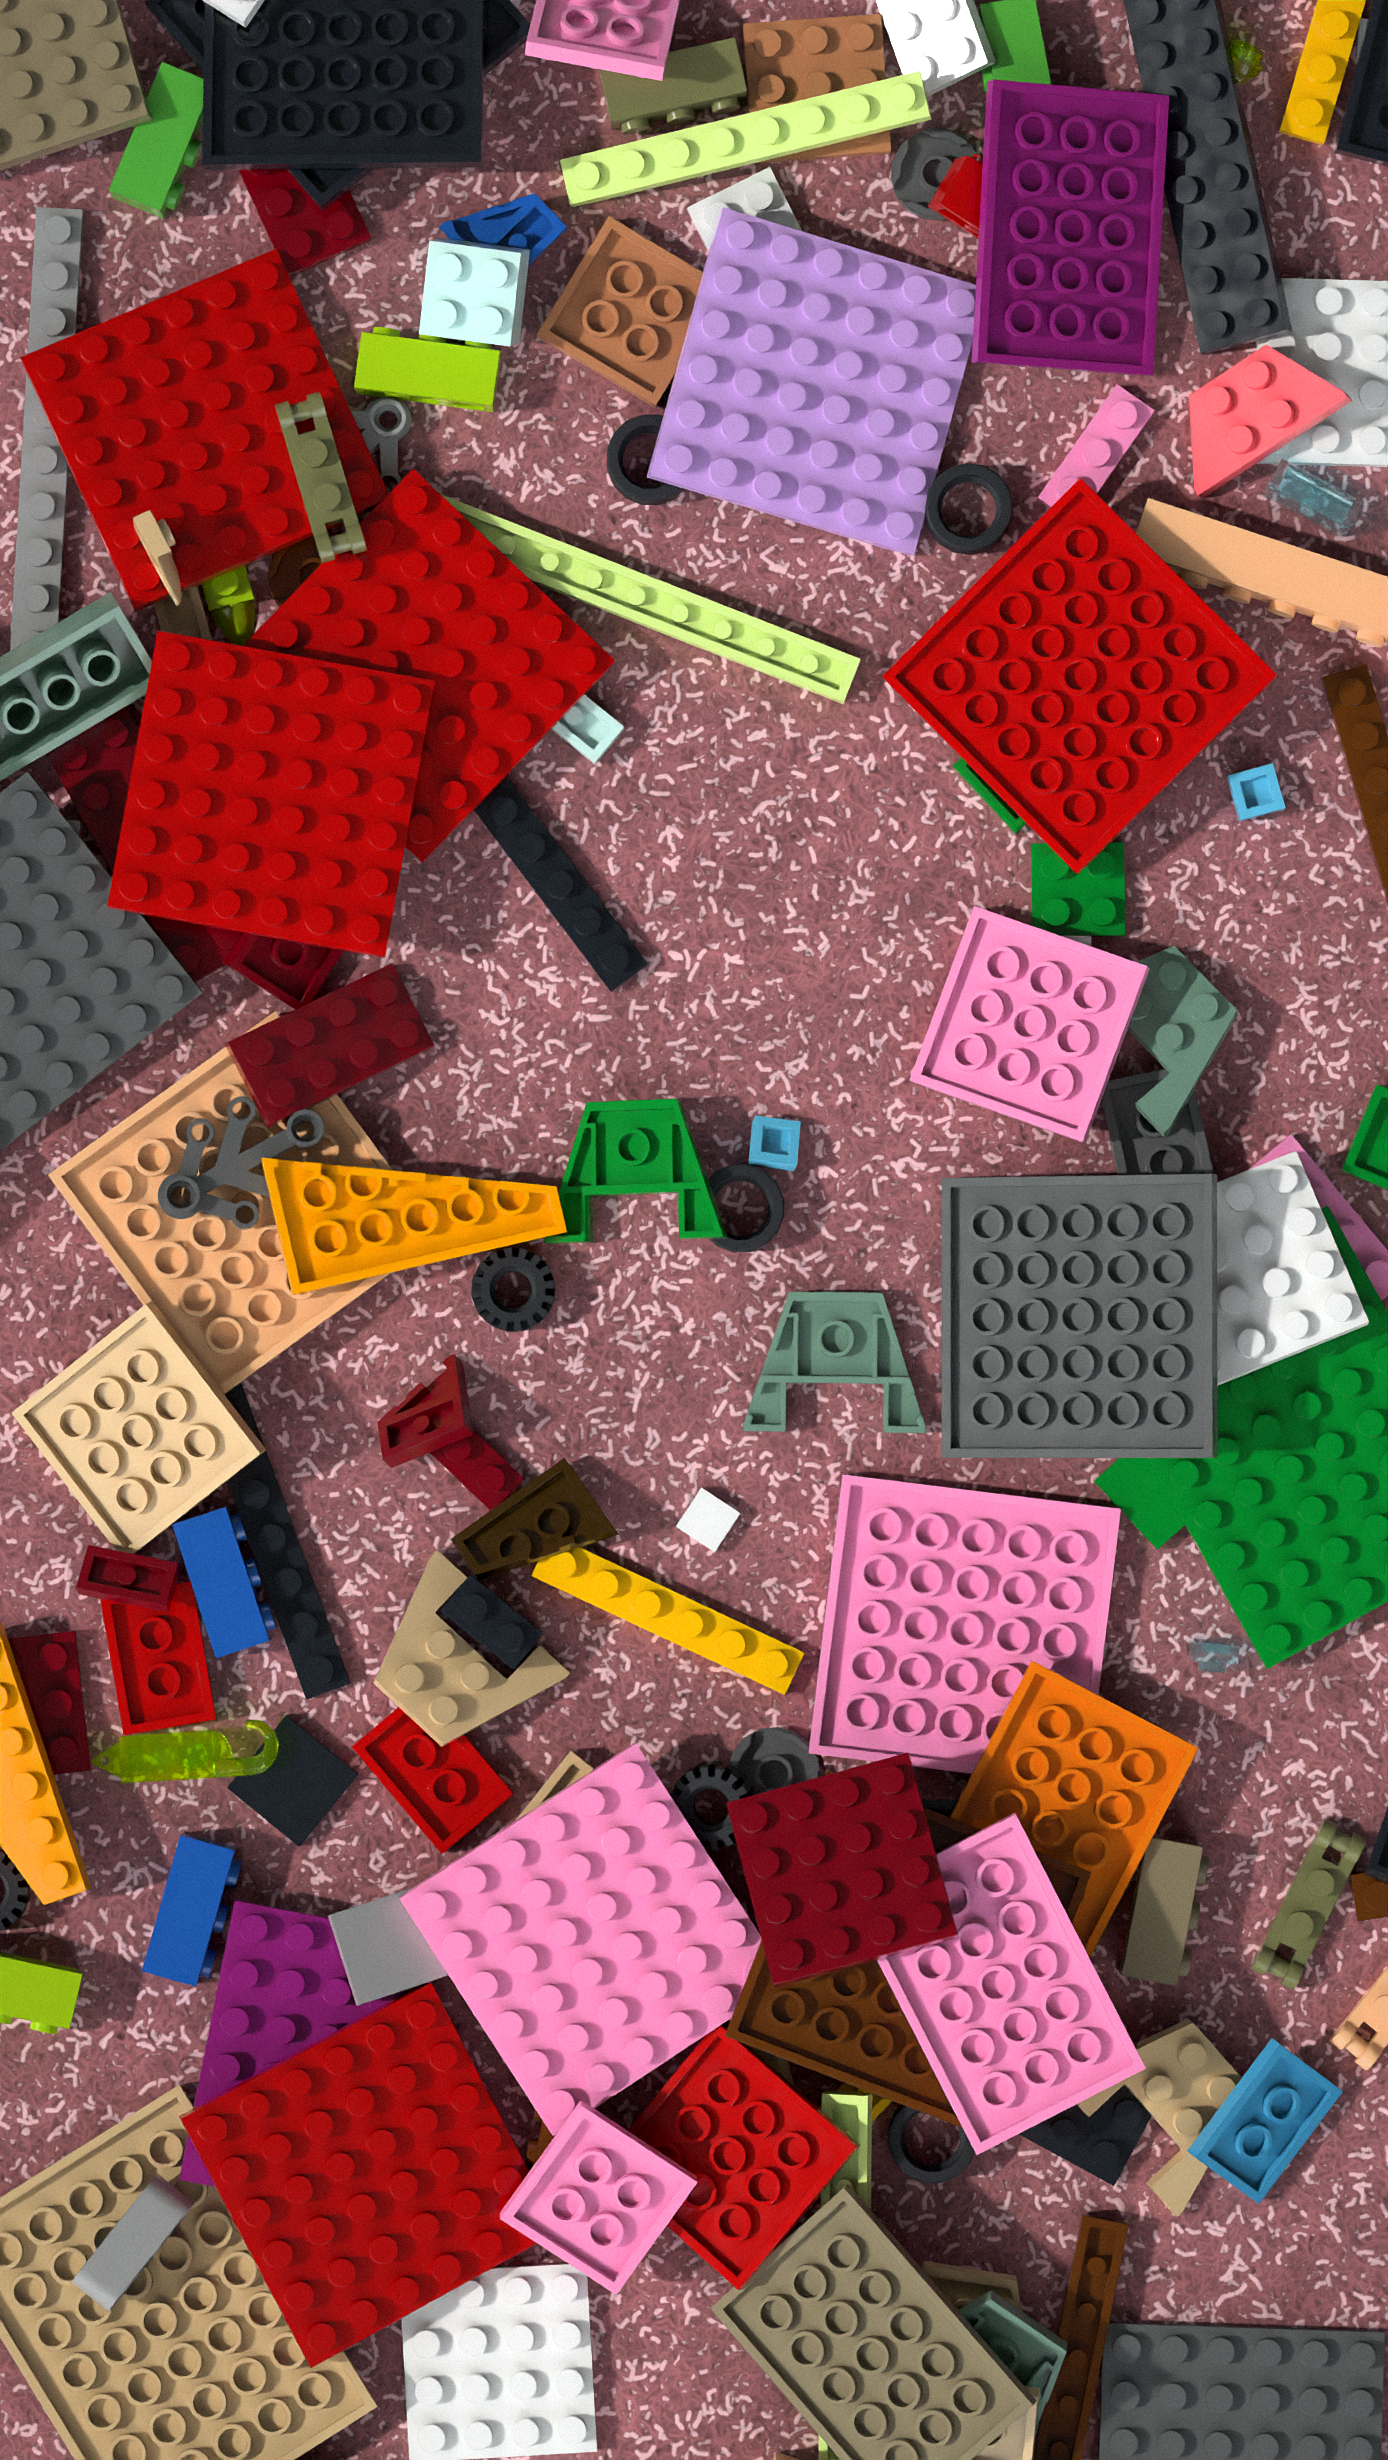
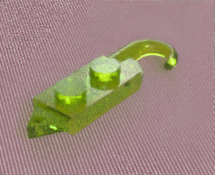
[91,1719,279,1783]

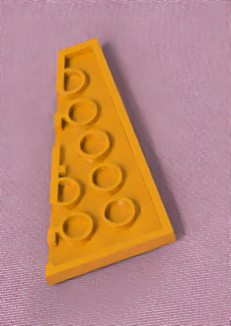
[261,1158,567,1295]
[0,1622,92,1905]

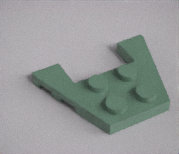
[1127,946,1238,1138]
[743,1292,926,1433]
[958,2290,1067,2433]

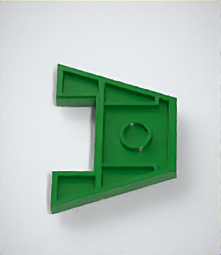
[543,1099,728,1244]

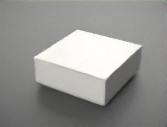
[676,1488,740,1552]

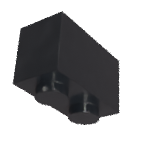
[441,1574,544,1670]

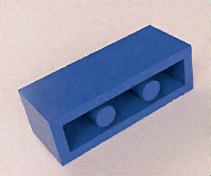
[172,1507,277,1658]
[142,1833,243,1987]

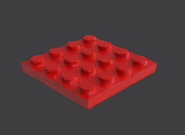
[628,2023,861,2290]

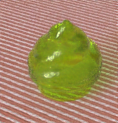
[1229,38,1264,85]

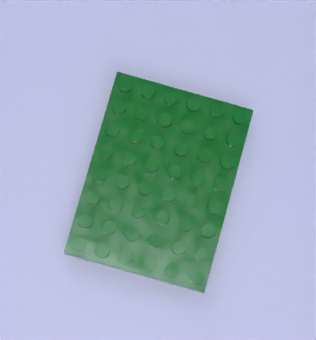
[1147,1206,1388,1669]

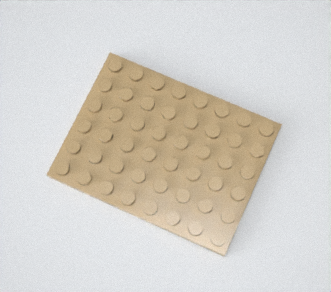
[0,2084,378,2460]

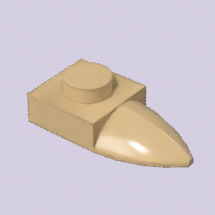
[133,510,181,606]

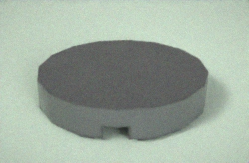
[890,128,978,221]
[729,1727,820,1795]

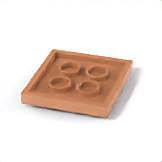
[743,14,891,164]
[537,216,703,408]

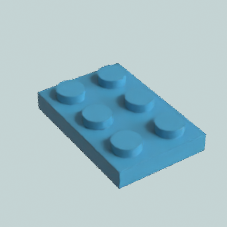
[1187,2038,1343,2204]

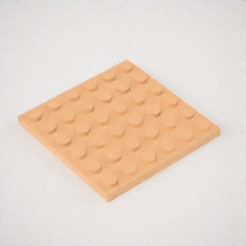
[48,1011,392,1395]

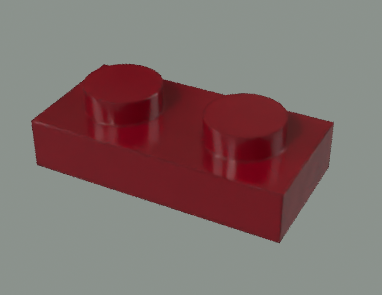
[430,1430,524,1511]
[76,1545,180,1612]

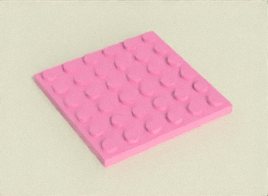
[808,1474,1121,1774]
[398,1743,761,2136]

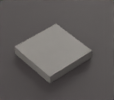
[328,1887,448,2006]

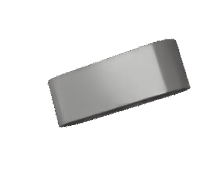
[72,2174,195,2312]

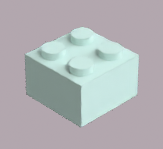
[419,237,530,346]

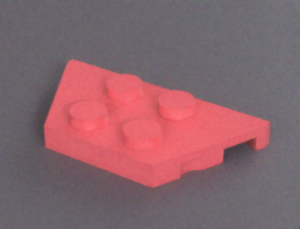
[1189,344,1352,498]

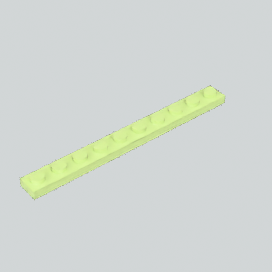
[442,495,861,704]

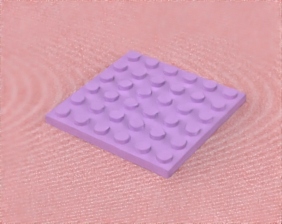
[647,207,976,556]

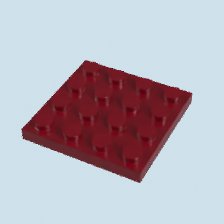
[726,1753,959,1988]

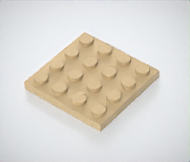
[12,1301,266,1554]

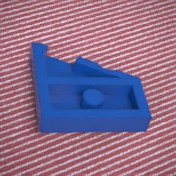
[439,193,568,267]

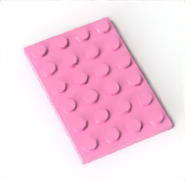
[877,1813,1146,2155]

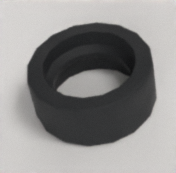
[607,414,684,505]
[925,463,1013,555]
[708,1164,784,1253]
[888,2104,975,2183]

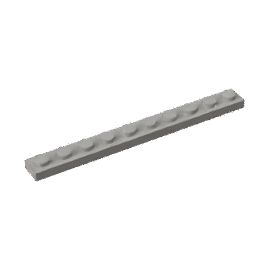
[10,207,84,651]

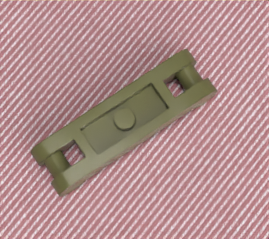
[275,392,367,563]
[1251,1818,1367,1990]

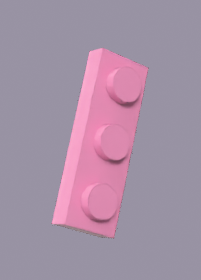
[1037,384,1155,508]

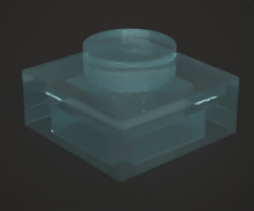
[1188,1641,1240,1673]

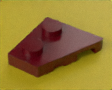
[377,1354,473,1468]

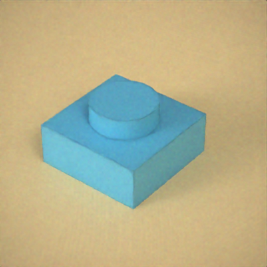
[1227,763,1286,822]
[748,1115,801,1171]

